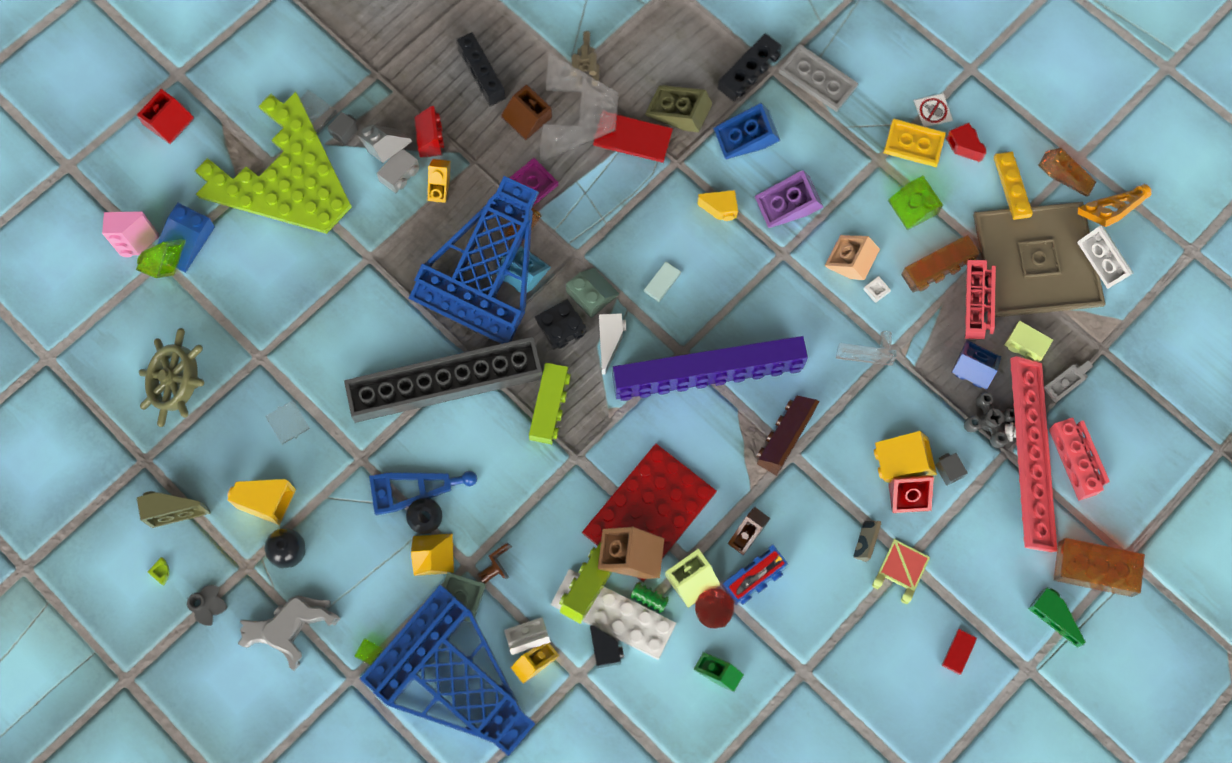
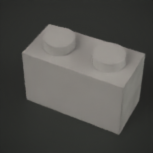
[377,149,419,193]

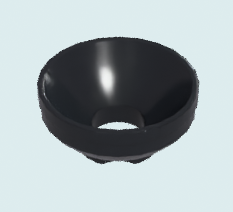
[406,498,442,534]

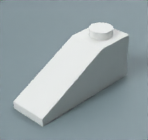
[599,313,626,375]

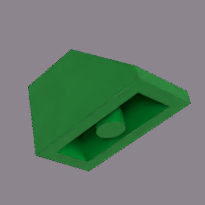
[693,652,744,692]

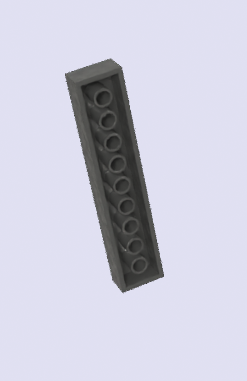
[344,337,542,423]

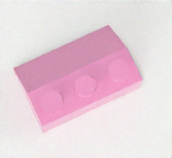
[102,211,159,257]

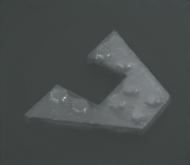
[540,53,619,162]

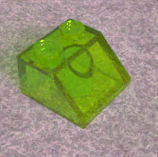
[888,176,943,230]
[136,239,185,278]

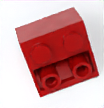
[137,89,194,144]
[415,106,444,158]

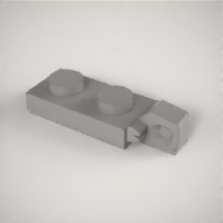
[1044,361,1093,403]

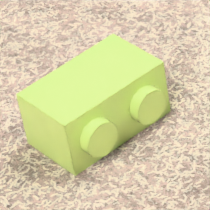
[1004,321,1053,362]

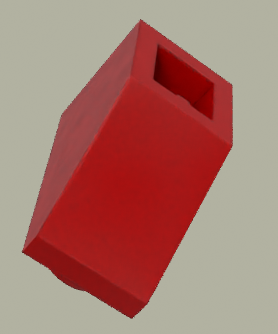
[946,123,987,162]

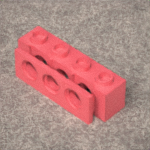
[965,260,996,339]
[1049,418,1110,501]

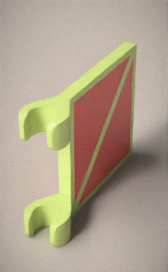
[872,539,930,604]

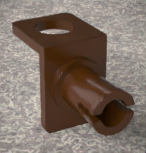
[478,543,512,584]

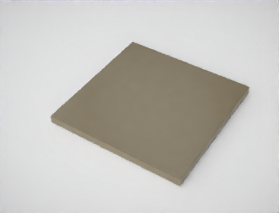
[973,202,1106,317]

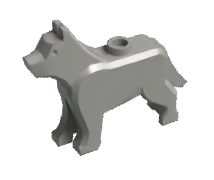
[238,596,341,671]

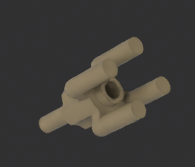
[571,31,600,88]

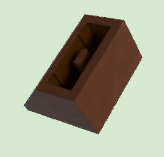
[501,84,552,140]

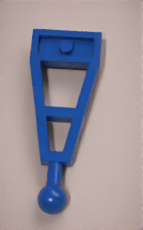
[369,471,477,516]

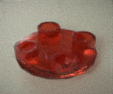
[695,588,734,629]

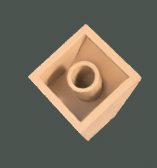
[825,235,880,280]

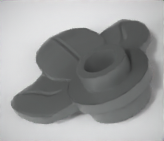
[187,585,227,626]

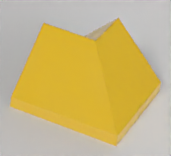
[411,534,454,576]

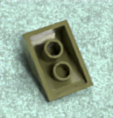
[645,85,713,132]
[137,491,211,528]

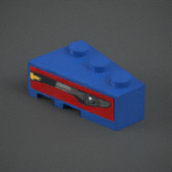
[722,545,788,605]

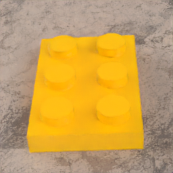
[883,119,946,167]

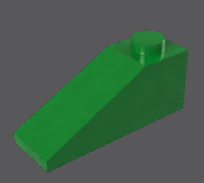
[1028,587,1086,648]

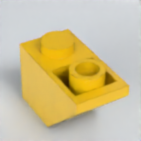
[427,159,451,203]

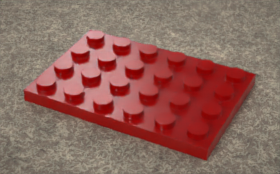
[582,443,717,583]

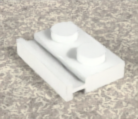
[504,617,550,655]

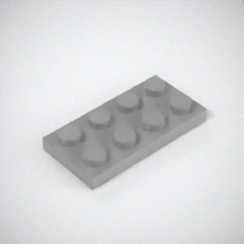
[779,45,858,112]

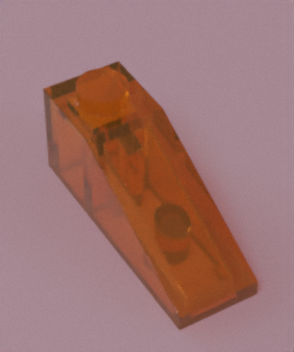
[1038,148,1096,197]

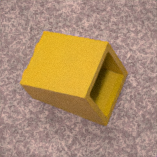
[874,431,937,483]
[227,479,296,525]

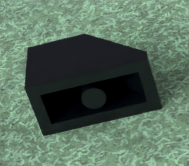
[590,625,624,668]

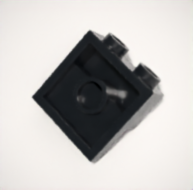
[535,299,586,350]

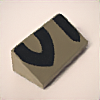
[853,521,881,562]

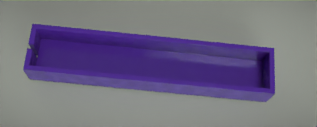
[612,336,808,401]

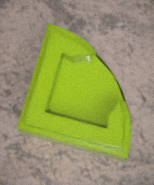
[148,557,169,586]

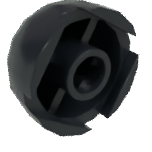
[264,528,305,568]

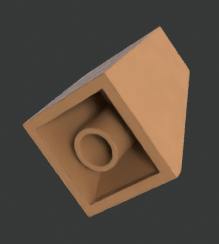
[598,527,664,579]

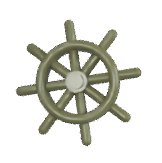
[139,328,204,427]

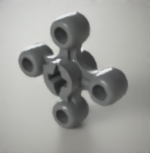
[964,392,1015,448]

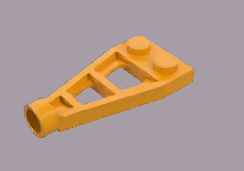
[1078,184,1151,227]

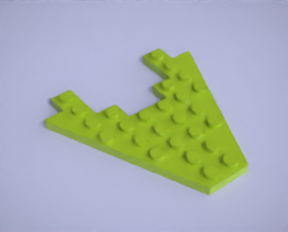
[195,92,352,234]

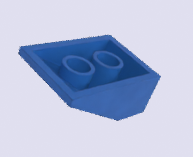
[714,103,781,159]
[153,203,215,273]

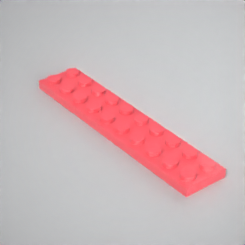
[1010,356,1058,552]

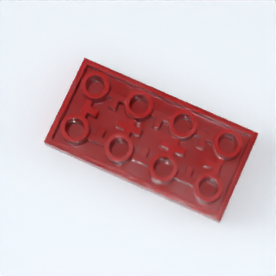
[593,111,673,163]

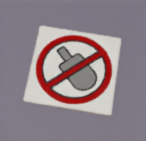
[914,94,953,127]

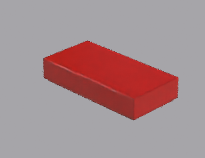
[941,629,977,675]

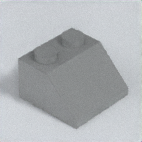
[358,125,412,163]

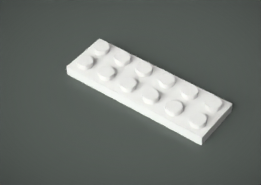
[551,569,676,660]

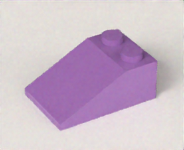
[755,170,823,228]

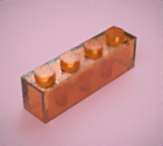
[901,235,980,293]

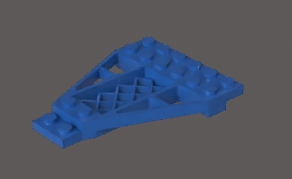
[408,176,539,344]
[360,585,536,756]

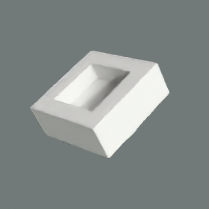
[863,276,891,303]

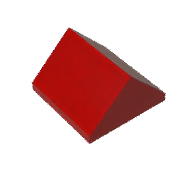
[888,475,934,513]

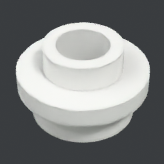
[1005,422,1016,442]

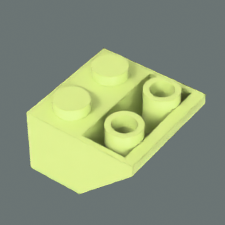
[665,549,720,608]

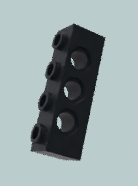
[456,32,506,106]
[718,33,782,102]

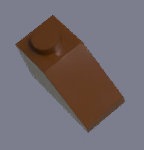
[727,507,771,555]

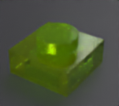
[354,638,383,665]

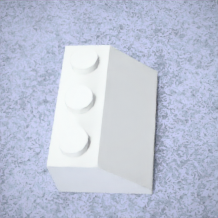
[1077,225,1134,289]

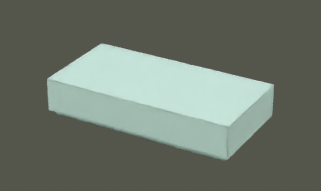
[644,262,681,302]

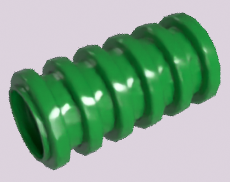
[631,582,669,613]

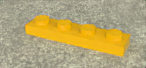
[994,151,1033,220]

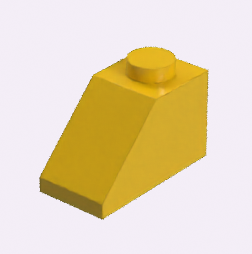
[697,190,738,221]
[510,643,560,683]

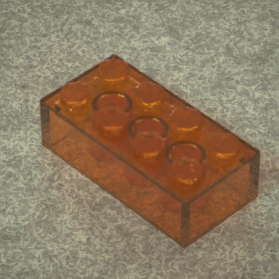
[1053,538,1145,597]

